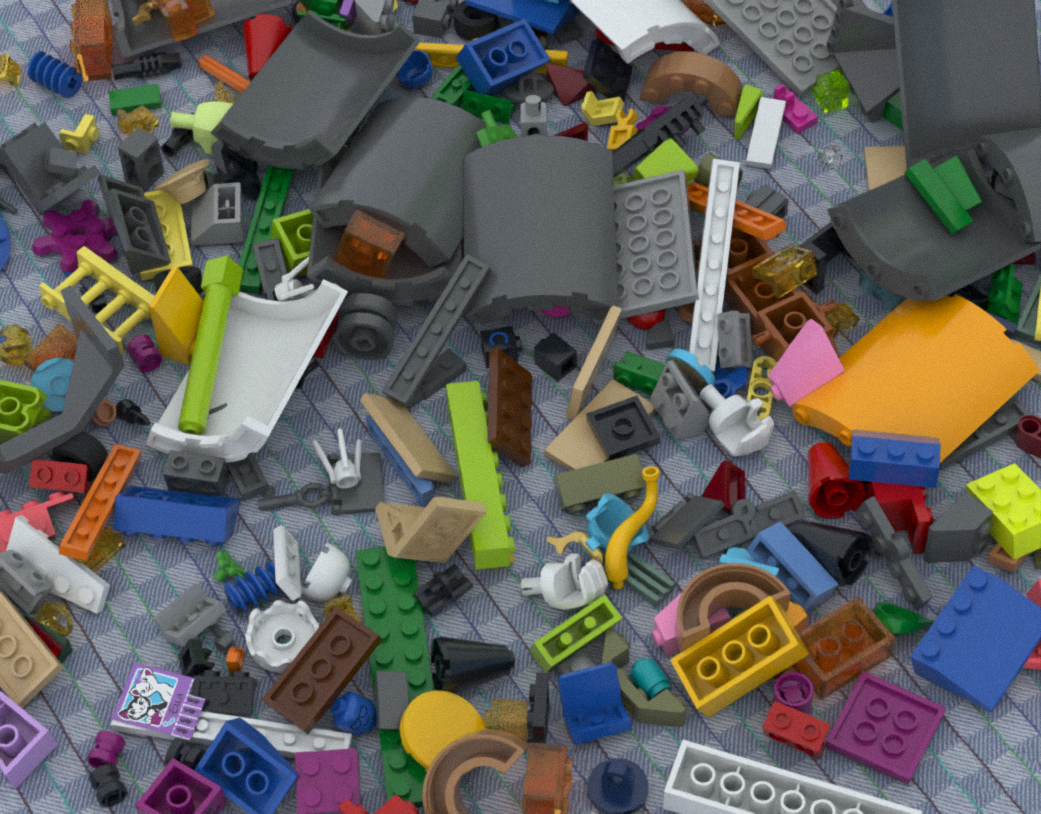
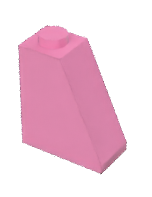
[768,319,845,407]
[651,593,731,657]

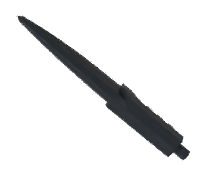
[612,94,709,179]

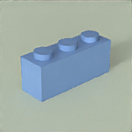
[746,521,839,613]

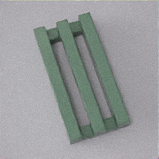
[623,551,675,607]

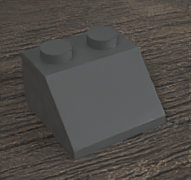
[923,492,993,563]

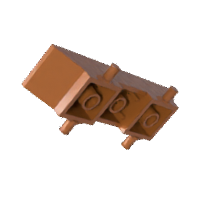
[693,227,840,362]

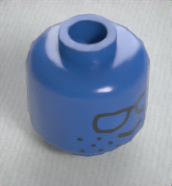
[331,692,377,736]

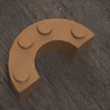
[639,52,743,117]
[675,563,791,653]
[423,729,530,814]

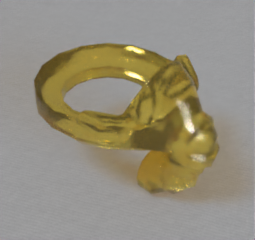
[35,601,73,637]

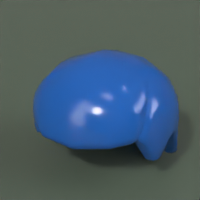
[397,50,433,89]

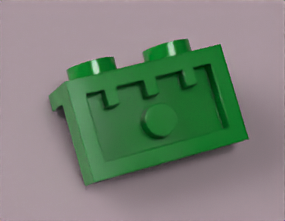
[987,263,1023,325]
[613,351,666,396]

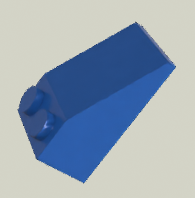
[456,18,551,96]
[194,717,299,814]

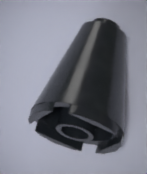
[790,520,872,587]
[431,636,515,694]

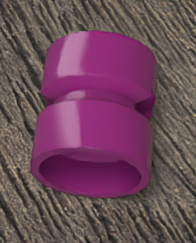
[772,672,814,715]

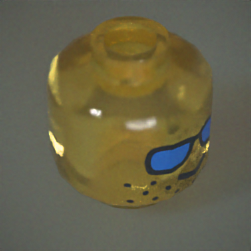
[0,325,33,366]

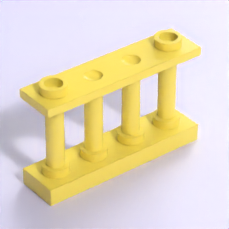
[39,246,155,356]

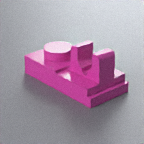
[770,84,818,134]

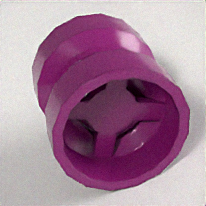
[127,335,163,373]
[86,730,126,769]

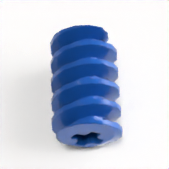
[28,51,83,98]
[224,561,279,616]

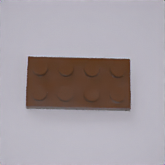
[487,348,533,467]
[262,606,382,734]

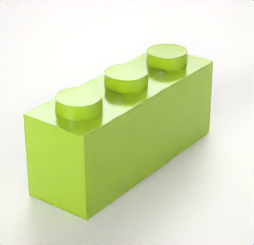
[529,595,622,673]

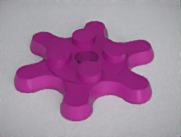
[32,200,118,272]

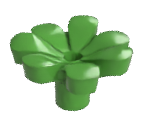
[213,550,246,583]

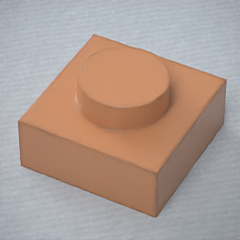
[988,543,1028,573]

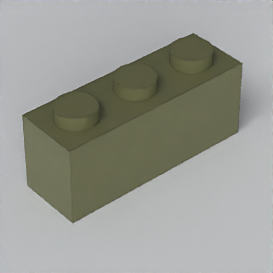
[553,454,646,514]

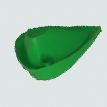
[869,602,934,640]

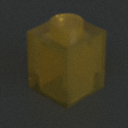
[484,698,529,741]

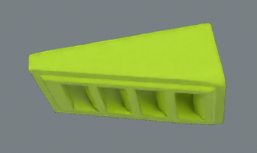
[734,84,762,141]

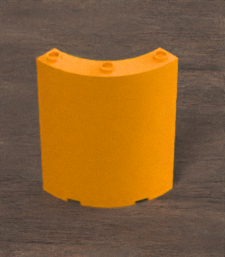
[790,294,1040,463]

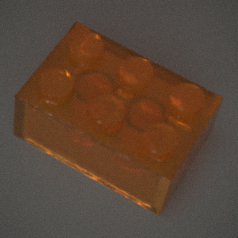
[70,0,113,81]
[792,596,895,700]

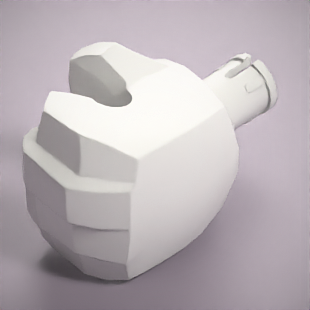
[699,384,774,457]
[521,553,608,610]

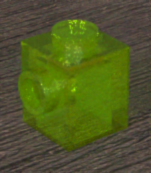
[813,69,850,113]

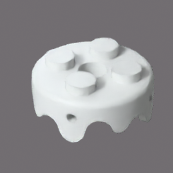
[245,600,319,673]

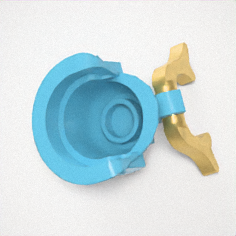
[546,493,649,567]

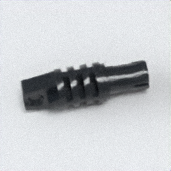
[112,52,182,80]

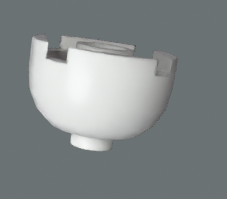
[301,542,352,602]

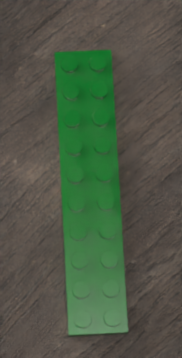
[355,546,434,808]

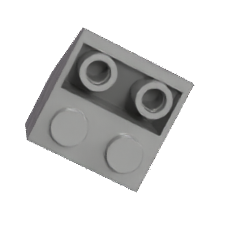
[355,0,396,35]
[191,182,244,246]
[650,360,711,439]

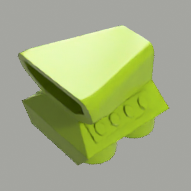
[627,138,699,185]
[0,380,53,445]

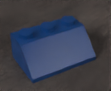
[848,429,941,488]

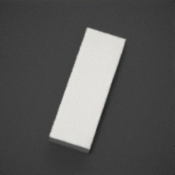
[746,97,786,169]
[273,525,301,601]

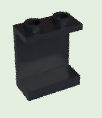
[797,222,856,295]

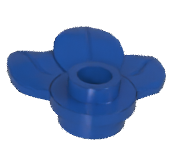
[696,362,748,399]

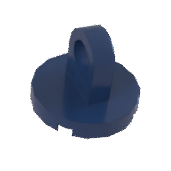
[588,758,648,814]

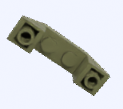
[602,627,687,727]

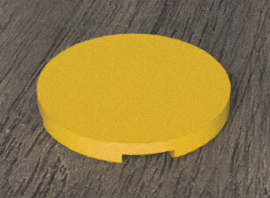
[400,691,486,775]

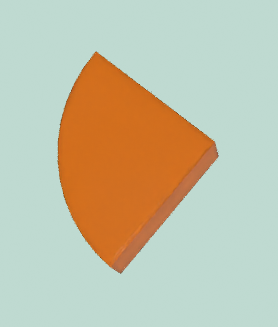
[226,647,245,676]

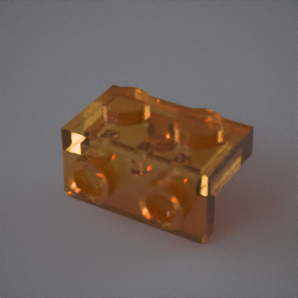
[23,323,78,372]

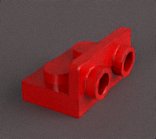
[29,459,94,493]
[762,701,830,760]

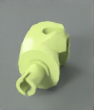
[170,101,234,155]

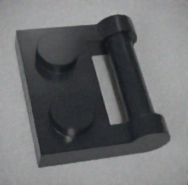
[212,140,261,200]

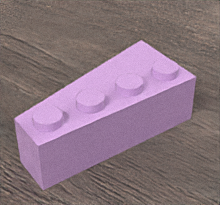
[0,691,58,789]

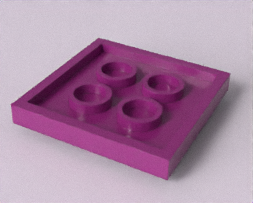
[825,671,946,785]

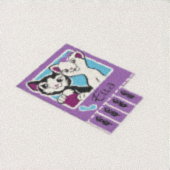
[112,662,205,740]

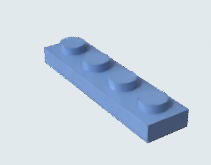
[366,415,435,507]

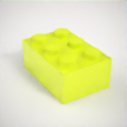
[966,463,1041,560]

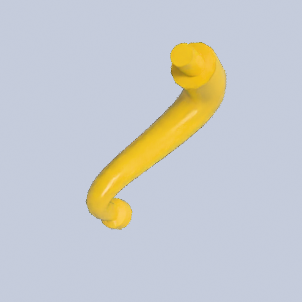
[605,466,660,589]

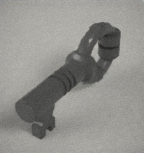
[258,482,331,511]

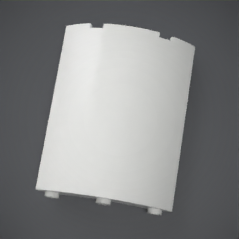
[570,0,720,64]
[146,279,348,463]

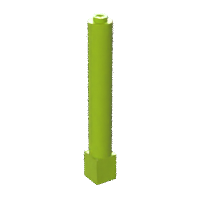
[178,255,243,435]

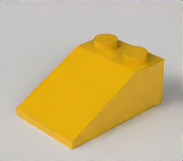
[149,266,204,365]

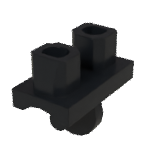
[413,564,473,616]

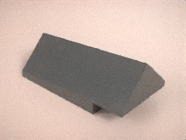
[98,174,171,275]

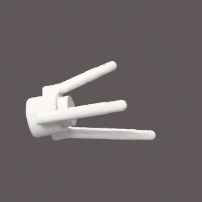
[275,257,317,301]
[312,428,362,489]

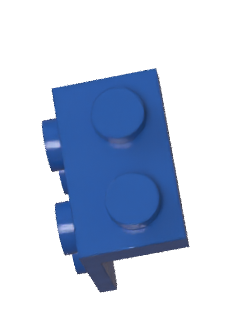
[557,662,632,745]

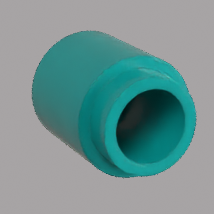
[630,658,672,699]

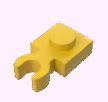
[607,109,638,152]

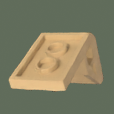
[375,497,487,563]

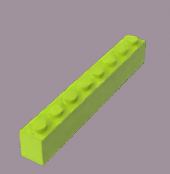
[446,381,515,570]

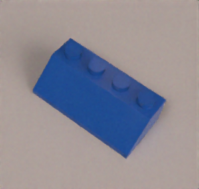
[113,485,241,546]

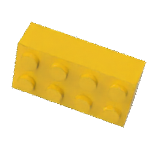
[670,595,809,718]

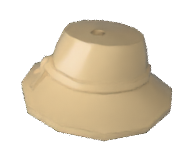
[154,160,210,204]

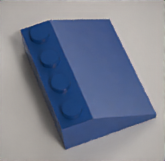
[465,0,581,34]
[910,566,1041,713]

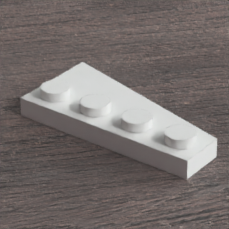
[6,515,110,614]

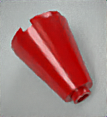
[243,14,292,81]
[808,442,866,519]

